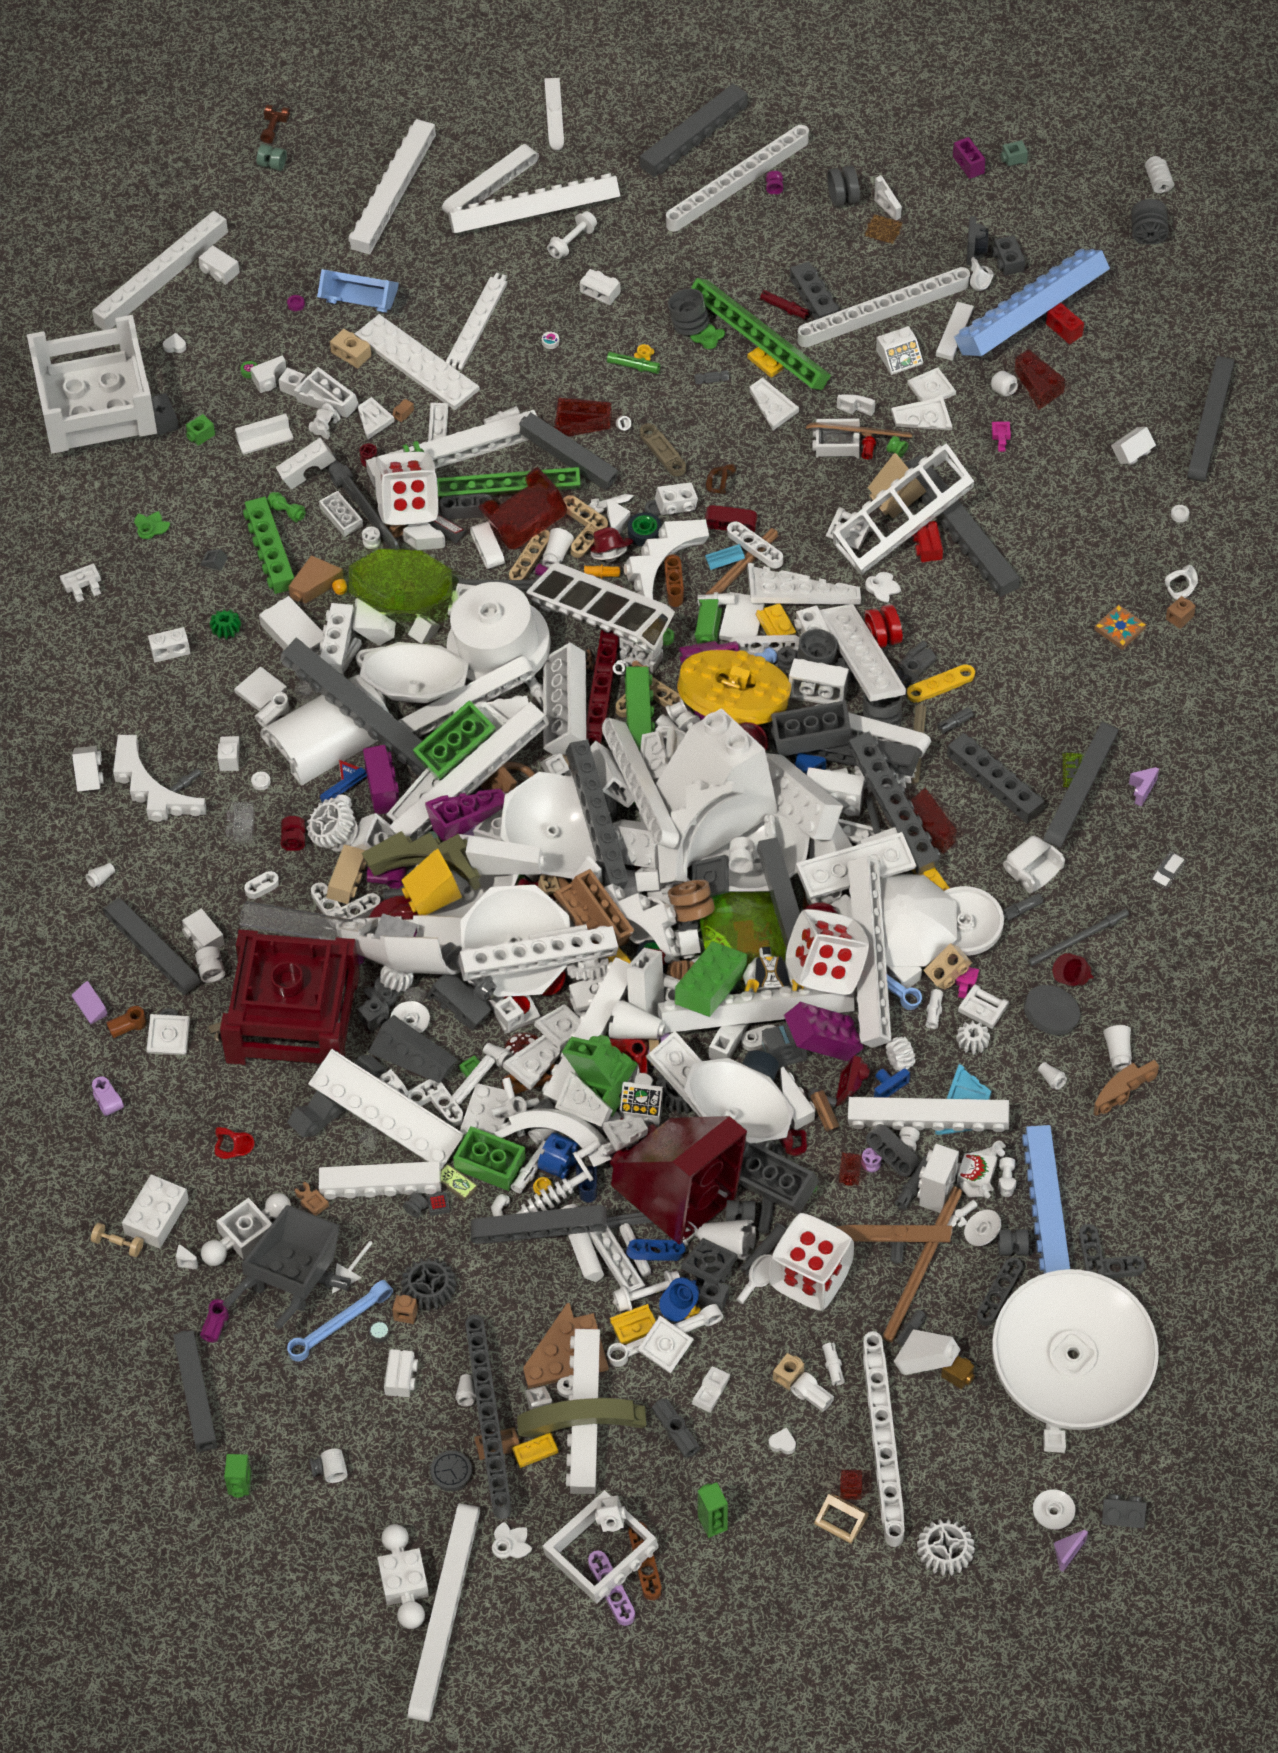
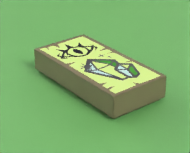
[441,1163,478,1202]

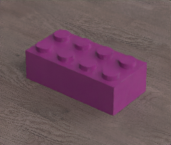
[784,1002,863,1061]

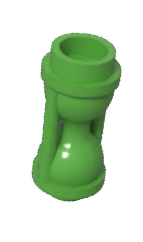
[267,492,305,522]

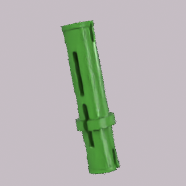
[607,352,660,374]

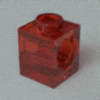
[839,1152,862,1186]
[840,1470,862,1500]

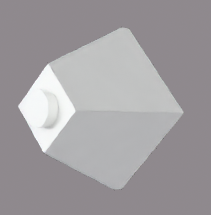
[809,822,853,859]

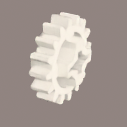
[567,957,609,981]

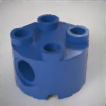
[538,1133,580,1179]

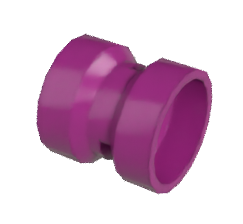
[766,171,783,194]

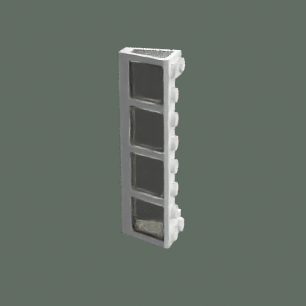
[526,562,675,651]

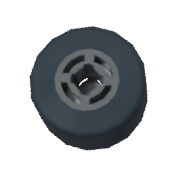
[742,1050,779,1081]

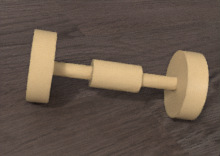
[91,1223,144,1257]

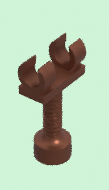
[260,104,290,144]

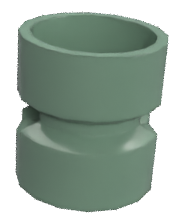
[256,144,287,171]

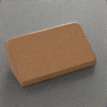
[810,1090,839,1132]
[474,1428,519,1460]

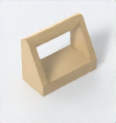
[814,1494,870,1544]

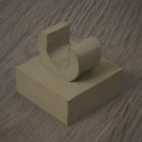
[207,1022,221,1042]

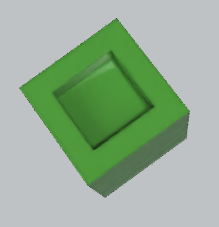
[186,414,215,446]

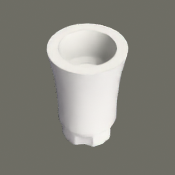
[542,528,574,568]
[1103,1025,1132,1071]

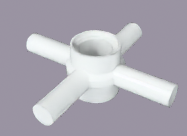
[488,1077,540,1137]

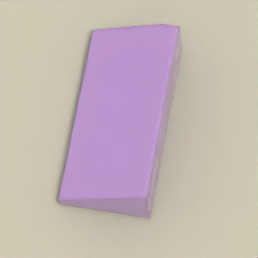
[72,981,108,1025]

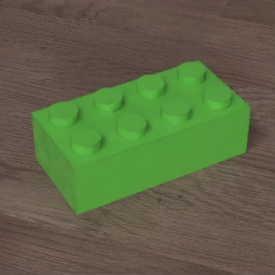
[413,700,496,781]
[675,941,747,1017]

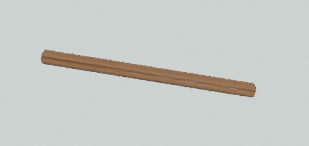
[883,1187,962,1343]

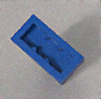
[874,1068,910,1098]

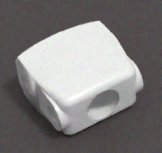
[1003,836,1065,893]

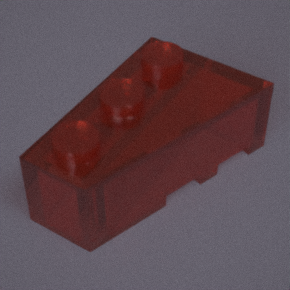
[1014,349,1065,410]
[554,398,612,437]
[900,787,957,854]

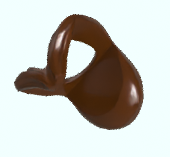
[706,463,736,494]

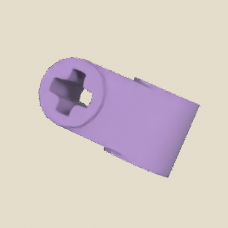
[92,1077,124,1116]

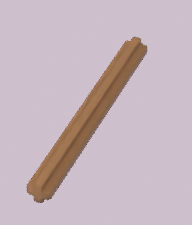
[705,528,778,595]

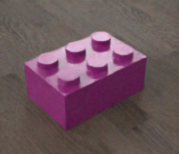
[363,745,399,815]

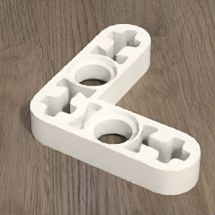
[311,883,381,929]
[406,1079,463,1127]

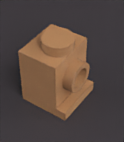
[392,1295,418,1324]

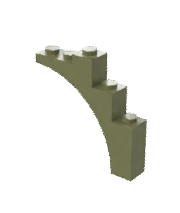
[362,831,481,891]

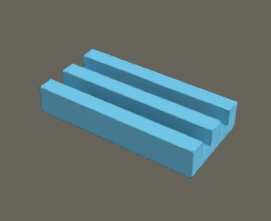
[705,544,745,570]

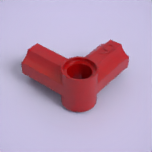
[610,1038,649,1074]

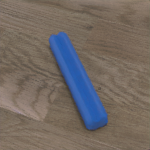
[320,767,367,803]

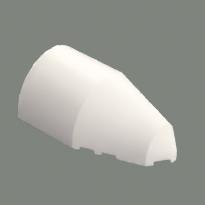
[336,915,463,975]

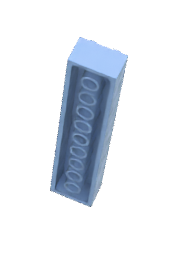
[954,249,1110,356]

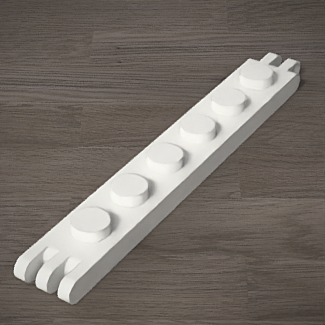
[446,273,507,370]

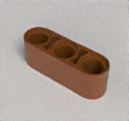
[664,554,684,607]

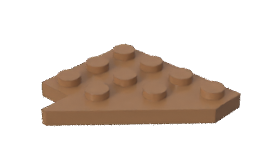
[523,1303,608,1389]

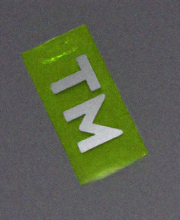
[1062,753,1082,788]

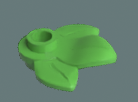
[690,324,725,349]
[134,511,170,539]

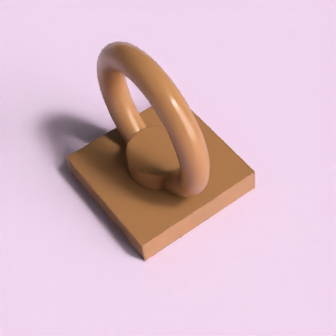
[480,762,535,793]

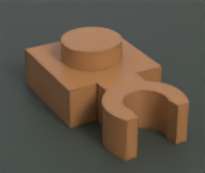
[295,1182,329,1216]

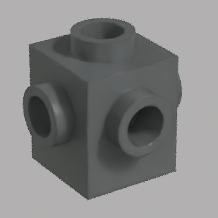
[358,996,390,1032]

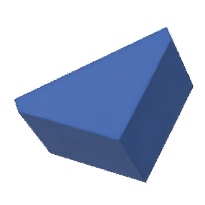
[795,753,826,775]

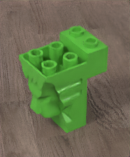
[562,1035,638,1117]

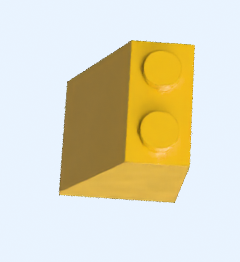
[401,849,462,915]

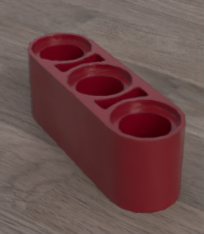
[704,505,758,532]

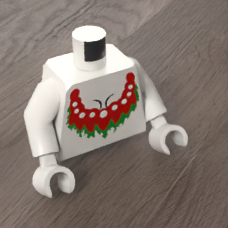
[956,1141,1006,1198]

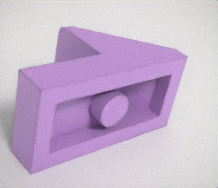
[1129,767,1159,806]

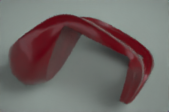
[778,1129,807,1156]

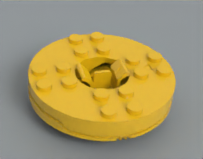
[677,650,791,725]

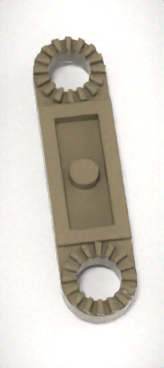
[640,423,686,477]

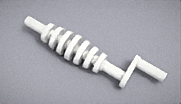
[516,1140,601,1214]

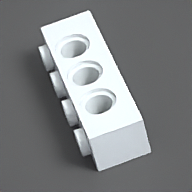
[318,603,354,675]

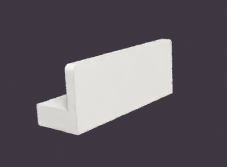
[235,414,293,454]

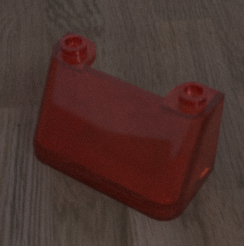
[478,466,567,549]

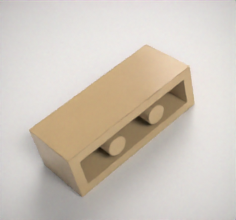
[326,844,367,904]

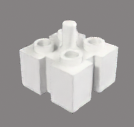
[620,623,663,673]

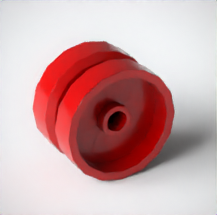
[865,604,903,648]

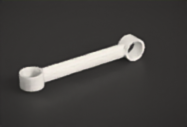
[607,1304,723,1367]

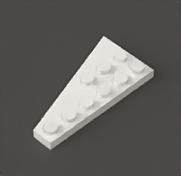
[747,563,861,605]

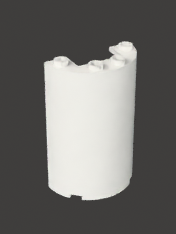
[260,675,393,786]

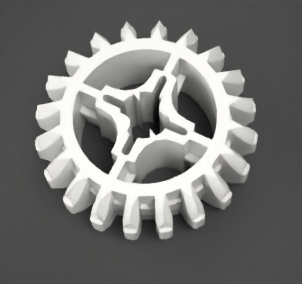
[306,798,355,849]
[917,1519,975,1576]

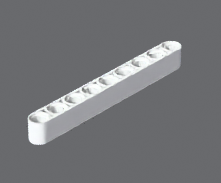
[398,656,535,738]

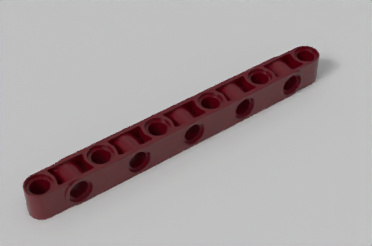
[586,585,625,746]

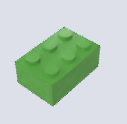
[453,1126,526,1191]

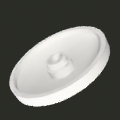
[944,886,1004,956]

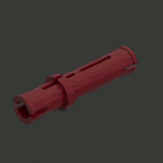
[760,290,810,320]

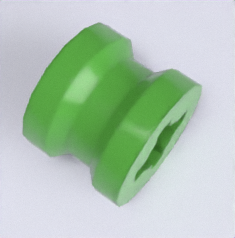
[886,436,908,458]

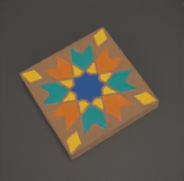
[1094,604,1147,650]

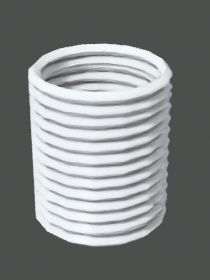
[320,1449,348,1483]

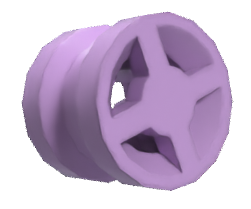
[861,1148,882,1172]

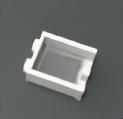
[813,419,860,459]

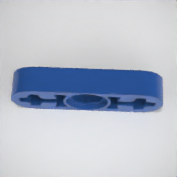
[626,1239,685,1261]

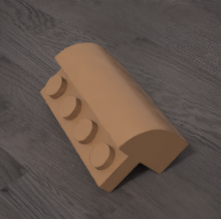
[553,869,634,947]

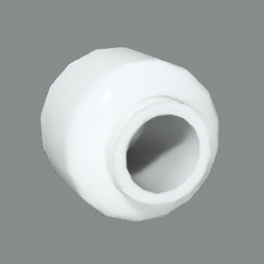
[991,371,1018,397]

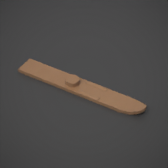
[806,422,912,438]
[836,1225,953,1242]

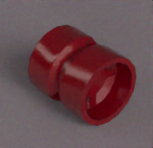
[280,816,306,851]

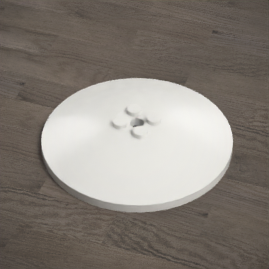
[992,1269,1158,1430]

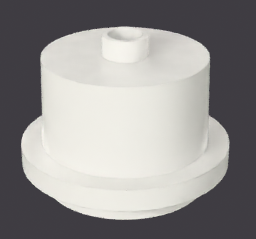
[447,582,551,684]

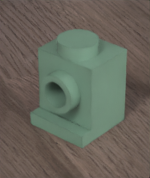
[1000,140,1028,166]

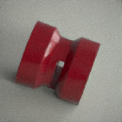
[359,443,378,468]

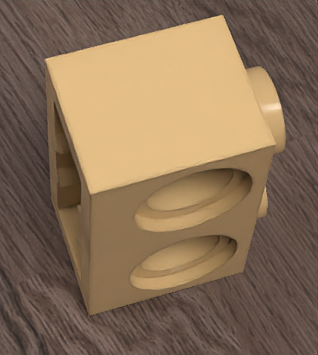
[924,943,972,990]

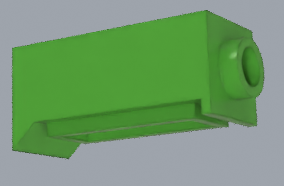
[694,599,722,644]

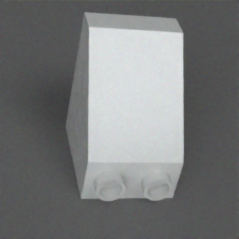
[639,708,778,868]

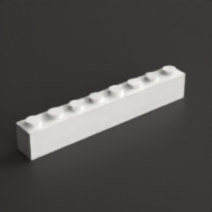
[542,957,629,1104]
[848,1097,1010,1132]
[566,1329,600,1494]

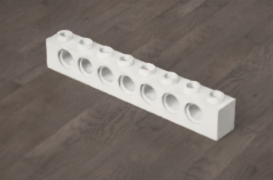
[459,926,618,981]

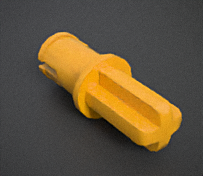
[584,564,621,579]

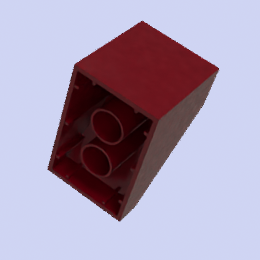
[610,1116,747,1245]

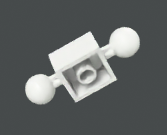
[201,1193,291,1266]
[378,1524,429,1629]

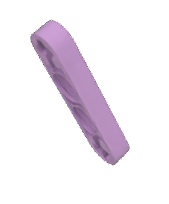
[588,1551,635,1626]

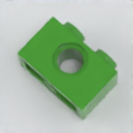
[224,1454,252,1498]

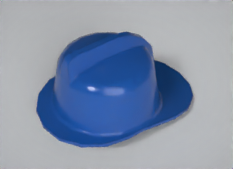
[659,1277,699,1322]

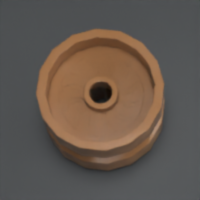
[668,880,715,922]

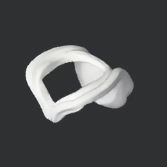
[970,257,994,291]
[1165,565,1198,600]

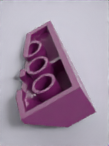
[425,789,505,842]

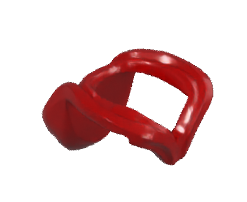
[214,1127,255,1159]

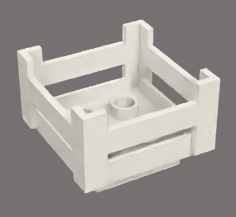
[27,315,157,454]

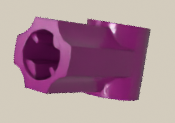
[367,866,407,889]
[200,1299,229,1343]

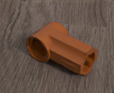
[106,1006,147,1038]

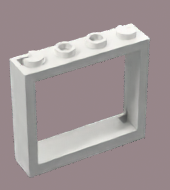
[543,1490,659,1604]

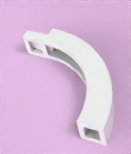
[494,1108,615,1167]

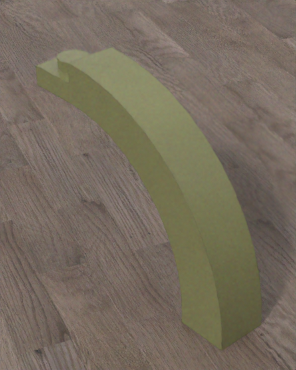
[517,1398,647,1439]

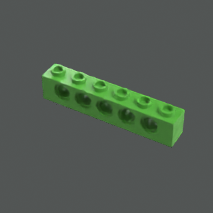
[243,497,294,594]

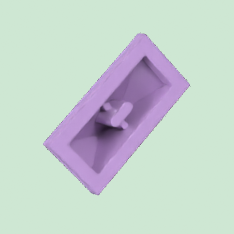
[1054,1530,1088,1572]

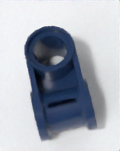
[576,1164,597,1203]

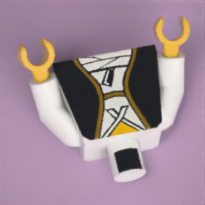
[743,947,804,993]

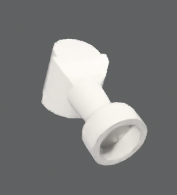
[998,1157,1016,1197]

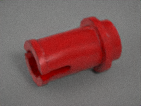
[861,436,876,460]

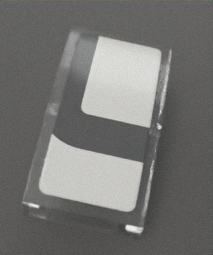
[1150,850,1187,890]

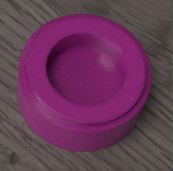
[287,295,305,311]

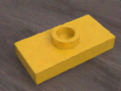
[512,1433,558,1468]

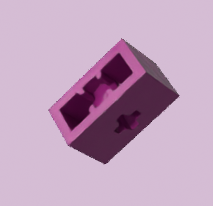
[953,137,986,179]

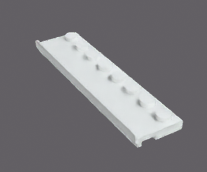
[308,1049,464,1169]

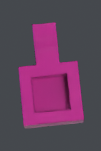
[992,422,1011,452]
[955,967,979,999]

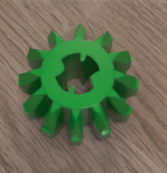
[209,609,241,640]

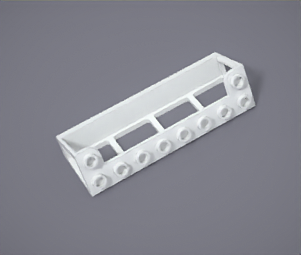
[833,443,974,575]

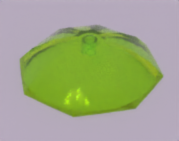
[349,549,452,616]
[700,891,786,981]

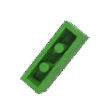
[698,1482,728,1538]

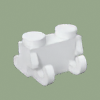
[309,403,341,439]

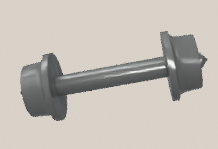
[441,942,497,1001]

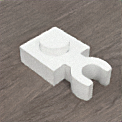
[1043,1423,1066,1453]

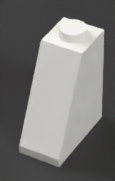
[894,1329,961,1375]

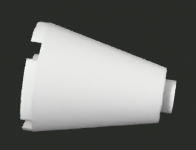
[609,1000,666,1039]
[697,1219,756,1260]

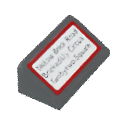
[428,514,467,543]

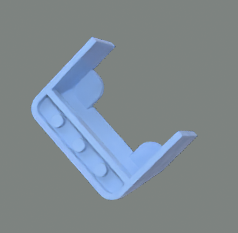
[317,269,399,313]

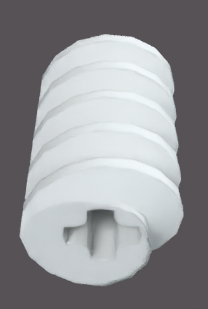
[1145,156,1174,194]

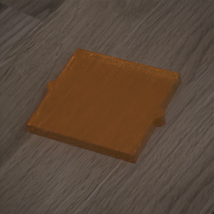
[865,214,903,244]

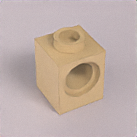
[773,1353,804,1391]

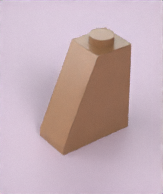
[289,556,344,604]

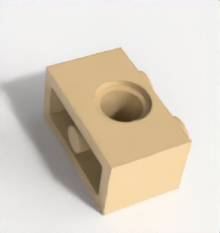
[330,329,371,368]

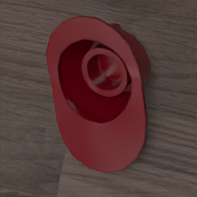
[591,527,633,553]
[1052,953,1094,986]

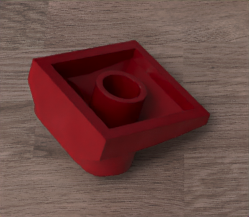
[835,1055,870,1106]

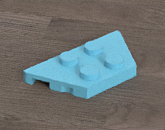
[935,1064,991,1135]

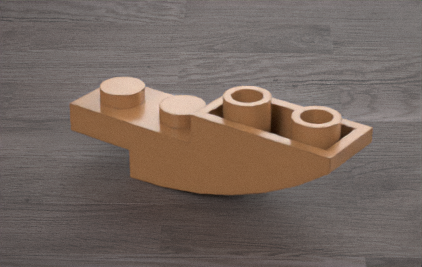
[1094,1060,1159,1116]

